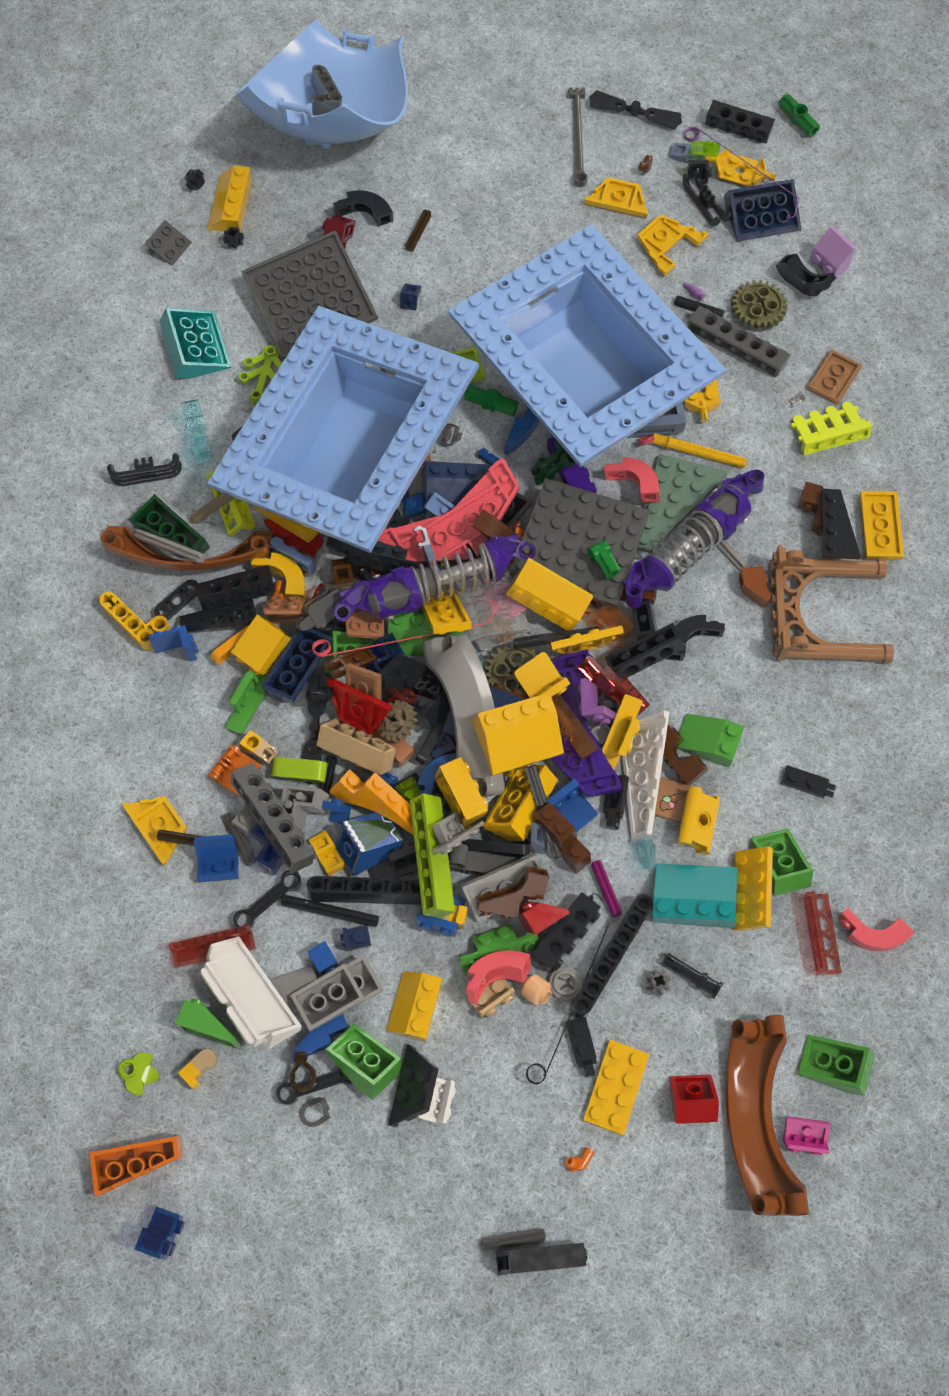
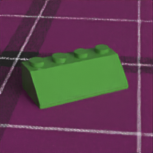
[387,613,465,657]

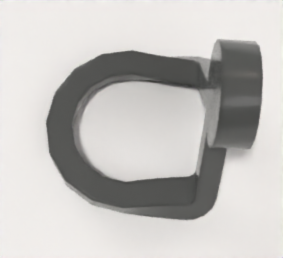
[300,1097,330,1127]

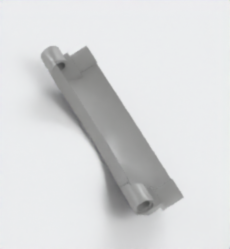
[422,634,505,798]

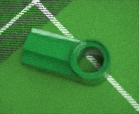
[587,540,621,579]

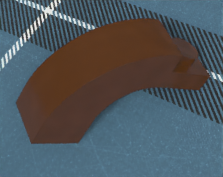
[473,510,515,539]

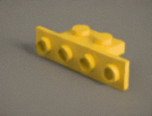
[602,694,643,770]

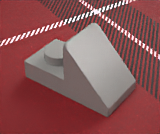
[231,801,264,836]

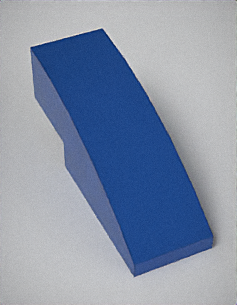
[504,407,540,455]
[291,1014,349,1063]

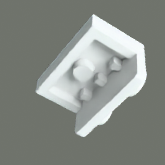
[416,1078,455,1124]

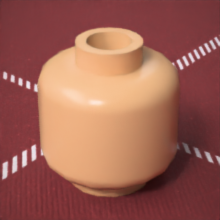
[521,974,552,1005]

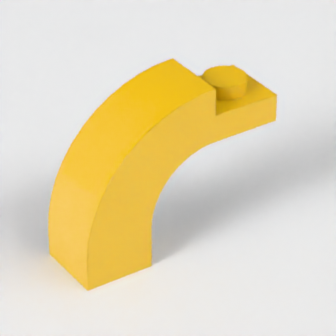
[251,552,306,600]

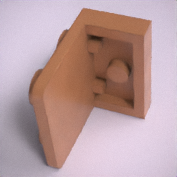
[263,596,306,622]
[342,609,384,639]

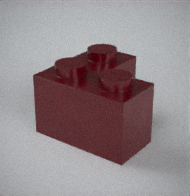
[322,215,356,249]

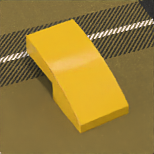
[309,830,346,876]

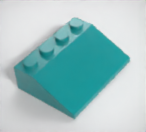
[159,308,232,378]
[653,863,737,927]

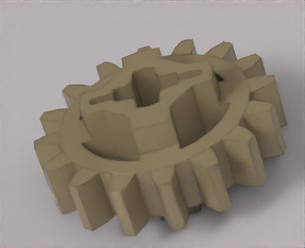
[378,700,418,743]

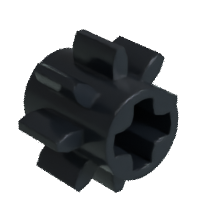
[184,169,205,190]
[223,227,244,249]

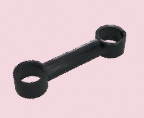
[233,870,302,932]
[277,1068,353,1105]

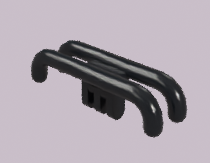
[682,168,732,227]
[107,453,182,486]

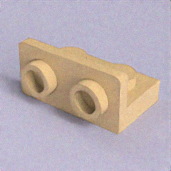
[467,979,515,1018]

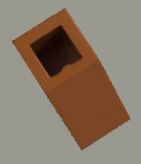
[739,567,771,608]

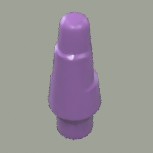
[683,282,705,300]

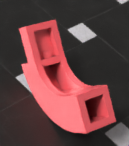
[604,457,660,503]
[838,908,915,952]
[466,950,531,1004]

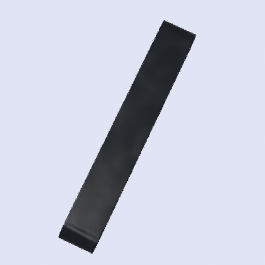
[306,876,422,905]
[570,894,653,1018]

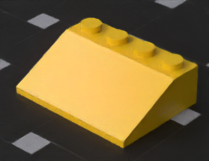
[471,693,564,776]

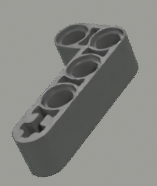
[311,65,342,116]
[448,844,520,876]

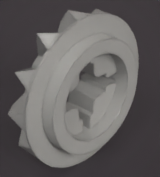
[549,967,582,1000]

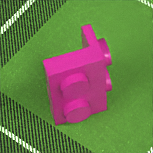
[783,1116,830,1155]

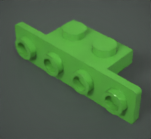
[226,671,268,735]
[459,924,539,973]

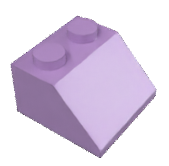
[811,225,856,277]

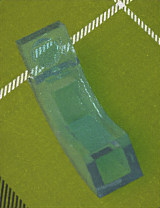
[181,399,214,464]

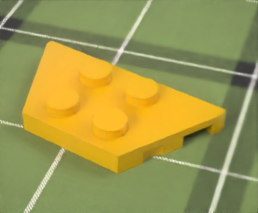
[584,177,648,218]
[551,626,624,655]
[122,796,187,866]

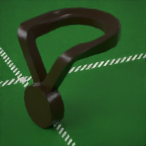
[289,1051,317,1092]

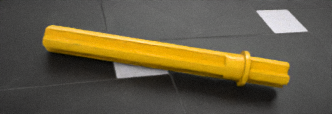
[651,433,747,468]

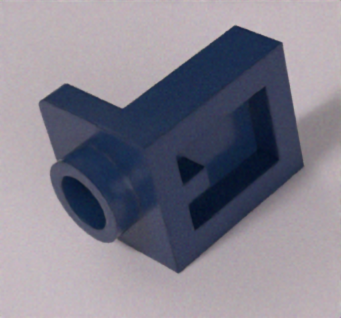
[400,283,422,311]
[431,733,456,760]
[340,925,371,951]

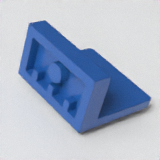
[547,779,598,832]

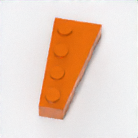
[89,1135,183,1197]

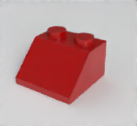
[518,900,570,935]
[670,1074,719,1124]

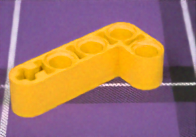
[99,591,171,650]

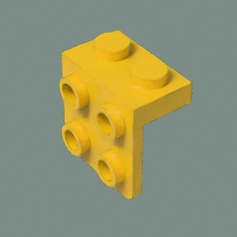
[514,652,570,698]

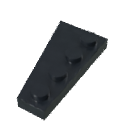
[821,488,861,560]
[179,599,256,631]

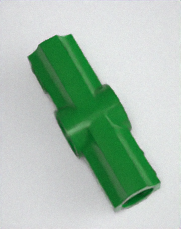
[778,93,821,137]
[464,385,519,417]

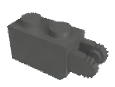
[294,587,346,631]

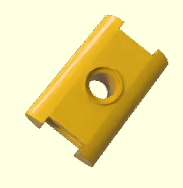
[677,786,720,855]

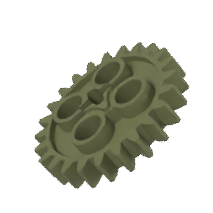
[731,280,788,331]
[484,642,538,697]

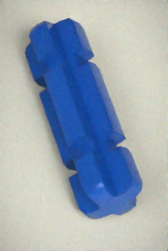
[478,448,510,468]

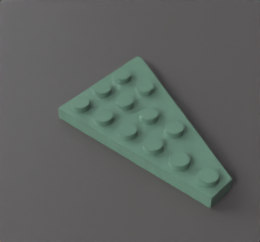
[637,454,728,553]

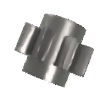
[440,423,462,445]
[645,969,671,996]

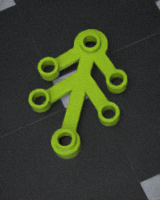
[239,345,282,405]

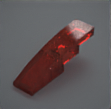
[577,654,650,715]

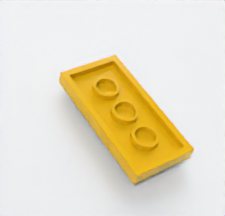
[859,491,904,560]
[422,589,472,635]
[733,846,773,931]
[583,1040,650,1136]

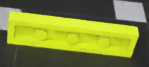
[207,467,256,536]

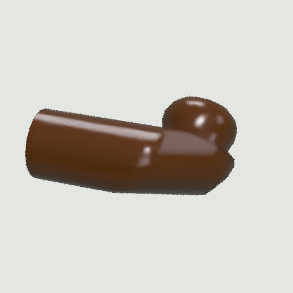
[638,155,653,173]

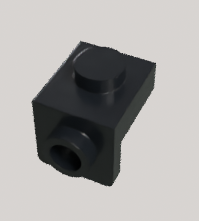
[687,160,712,184]

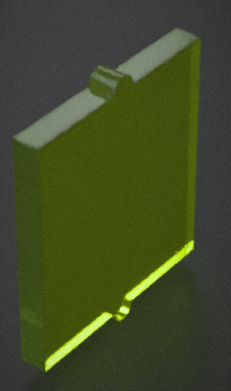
[691,141,720,156]

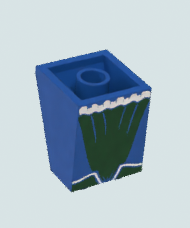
[335,812,403,877]

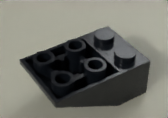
[400,669,450,730]

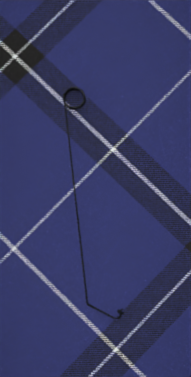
[526,893,609,1085]

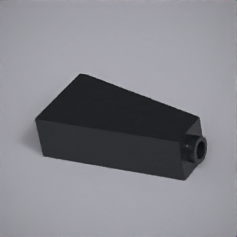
[496,1243,588,1276]

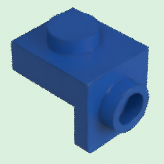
[404,493,424,518]
[322,798,352,824]

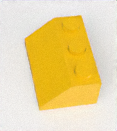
[434,757,488,828]
[386,971,443,1042]

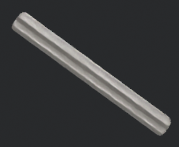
[134,529,205,563]

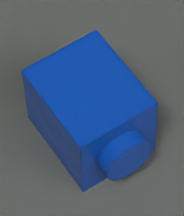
[307,941,339,976]

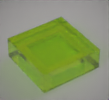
[396,777,421,799]

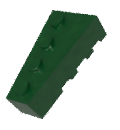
[128,494,210,554]

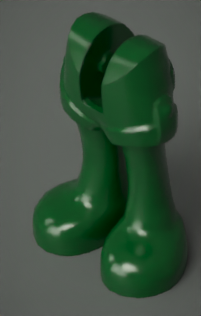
[531,440,577,485]

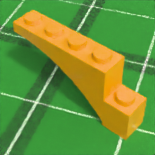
[329,769,414,836]

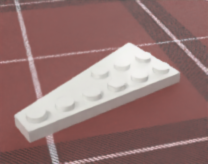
[622,710,669,839]

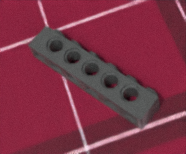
[687,306,790,378]
[231,762,315,874]

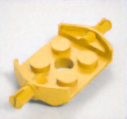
[705,147,777,187]
[684,379,721,422]

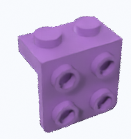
[578,678,616,725]

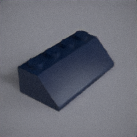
[261,628,333,703]

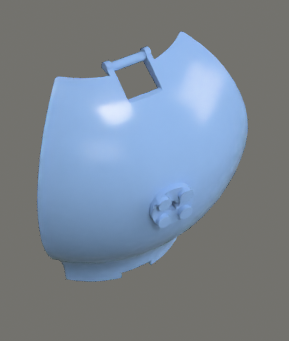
[235,19,408,148]

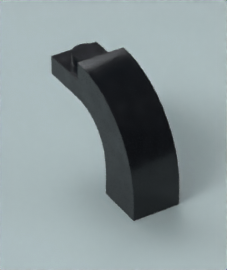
[333,190,393,227]
[775,253,836,296]
[666,615,725,661]

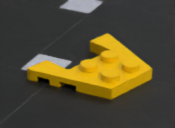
[637,215,709,277]

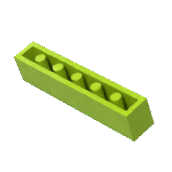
[410,793,455,918]

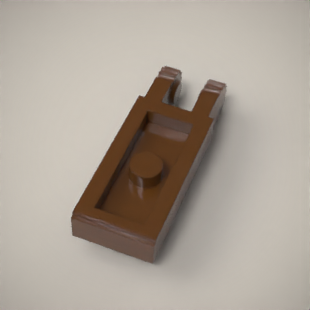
[324,645,378,679]

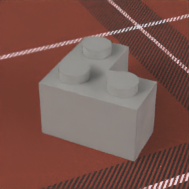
[281,784,329,831]

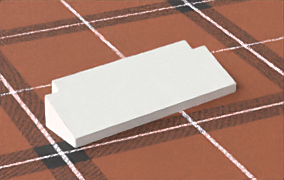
[200,936,302,1050]

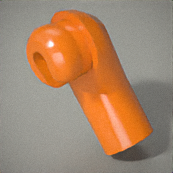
[272,580,285,599]
[565,1147,595,1172]

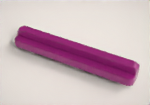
[591,860,622,917]

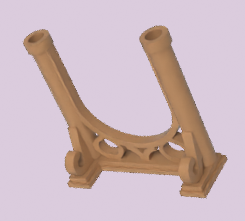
[769,545,894,663]

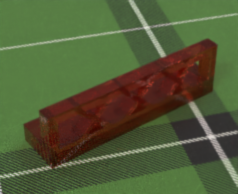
[803,891,842,976]
[168,925,256,968]

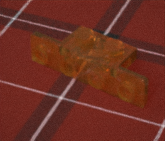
[585,604,635,649]
[551,694,598,759]

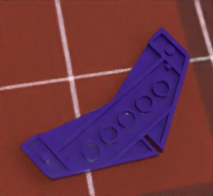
[550,649,622,797]

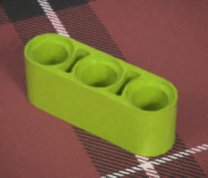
[270,757,328,783]

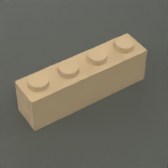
[317,717,396,775]

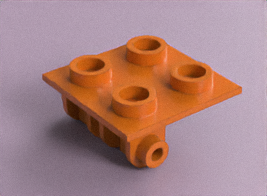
[207,745,262,796]

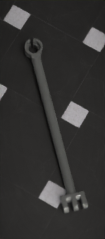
[569,87,588,187]

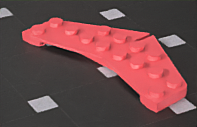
[378,458,519,563]

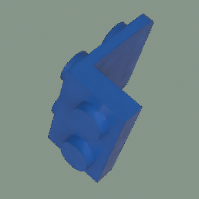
[148,625,199,662]
[193,834,239,883]
[416,894,466,937]

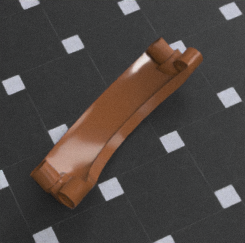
[100,526,274,570]
[726,1014,809,1216]

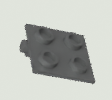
[145,220,192,266]

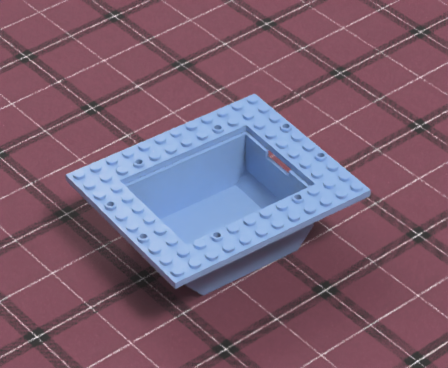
[448,224,726,467]
[207,306,479,553]

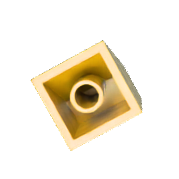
[231,615,292,676]

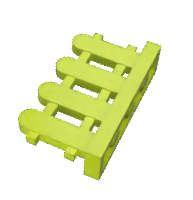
[791,402,872,456]

